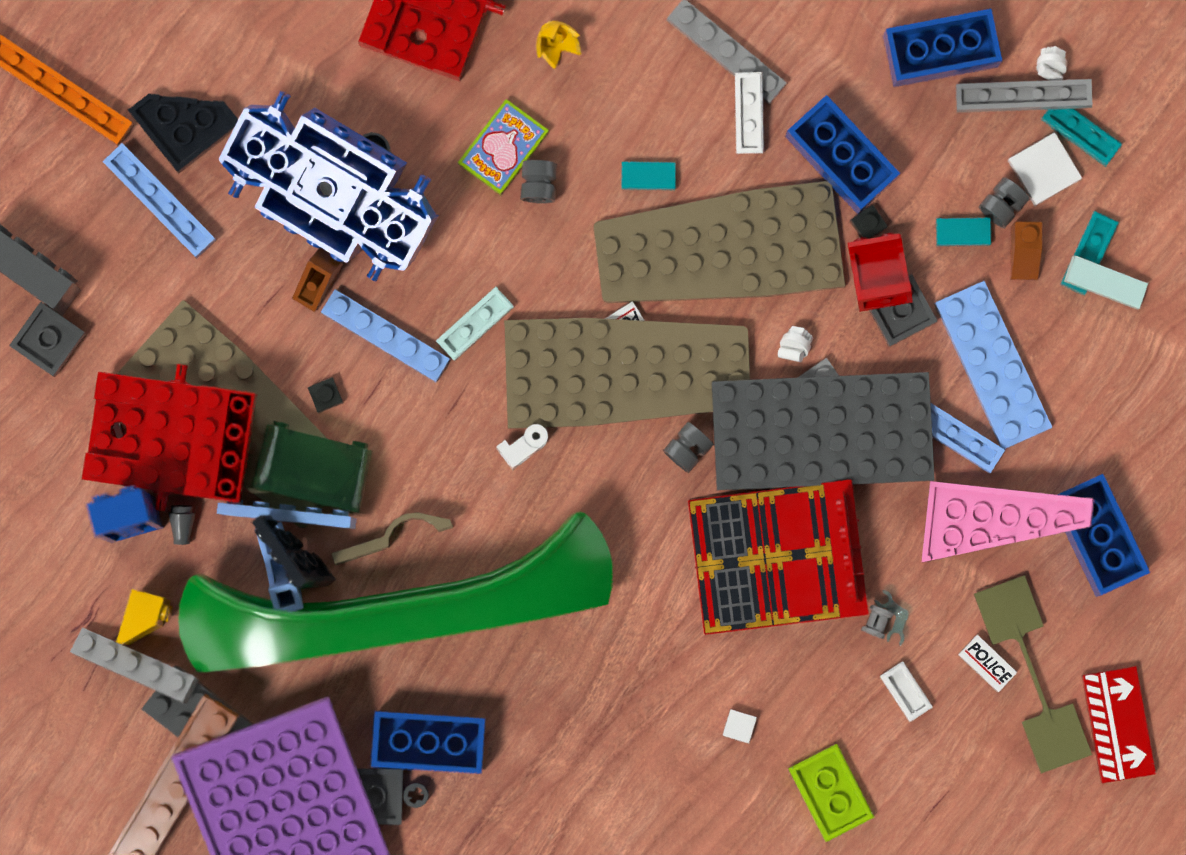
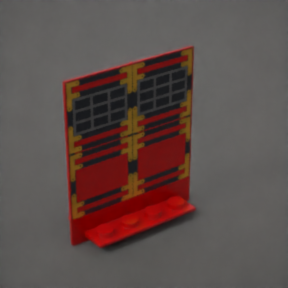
[688,479,869,635]

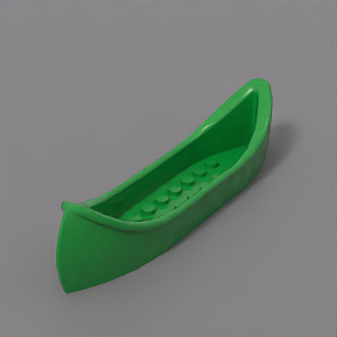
[178,512,613,673]

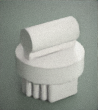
[1036,46,1067,81]
[778,326,813,362]

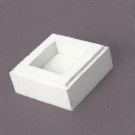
[722,709,757,744]

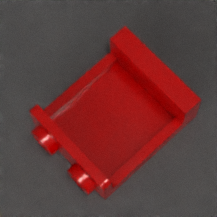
[848,233,913,312]

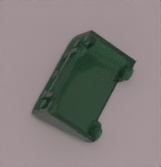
[250,421,372,515]

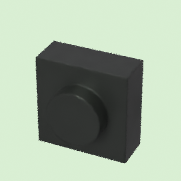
[850,205,888,239]
[307,377,343,413]

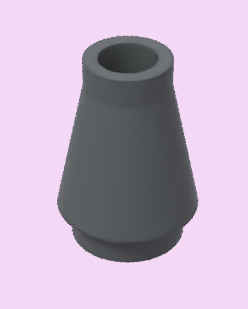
[168,505,195,545]

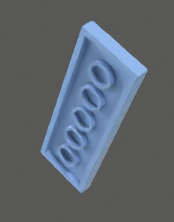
[935,281,1052,449]

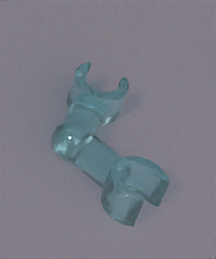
[874,590,909,646]

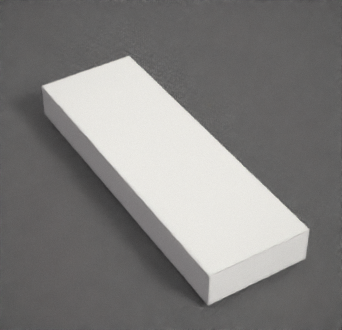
[735,72,764,154]

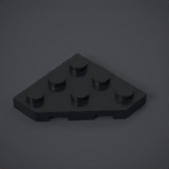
[128,93,238,174]
[252,515,336,589]

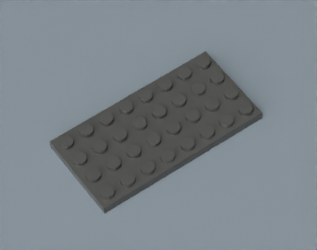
[711,372,934,491]

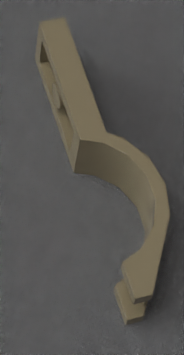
[332,512,453,565]

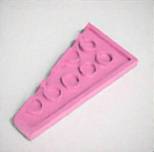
[922,481,1094,562]

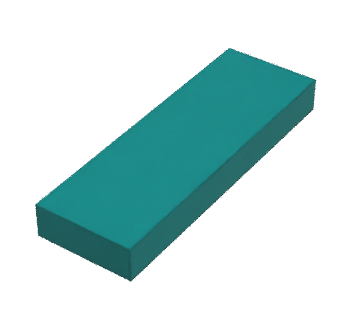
[1041,109,1122,167]
[1060,211,1119,295]

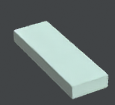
[1064,256,1148,309]
[436,287,514,362]

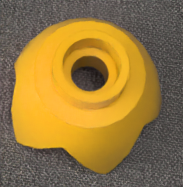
[536,21,581,69]

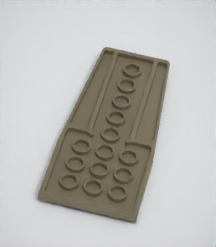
[594,181,845,303]
[117,300,355,528]
[504,318,750,429]

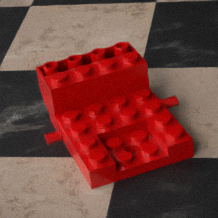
[358,0,506,82]
[81,364,257,511]

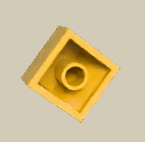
[117,589,173,645]

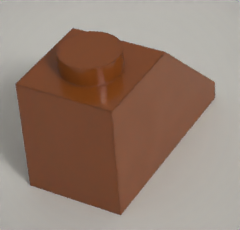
[1010,222,1042,280]
[292,248,343,312]

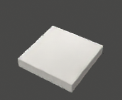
[1007,132,1082,206]

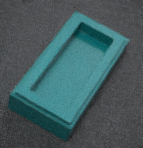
[621,162,675,191]
[935,218,991,247]

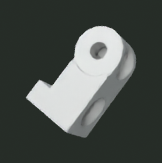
[496,424,548,470]

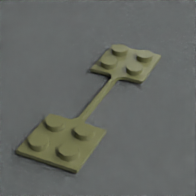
[974,575,1092,774]

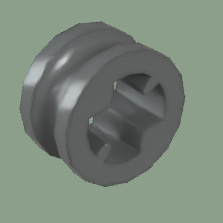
[403,783,429,808]

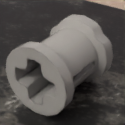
[861,605,893,639]

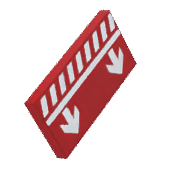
[1081,666,1156,783]

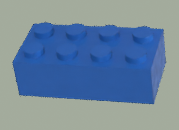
[883,9,1002,87]
[785,95,900,214]
[1058,474,1150,597]
[86,486,164,543]
[371,711,486,774]

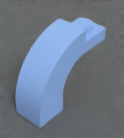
[257,521,303,611]

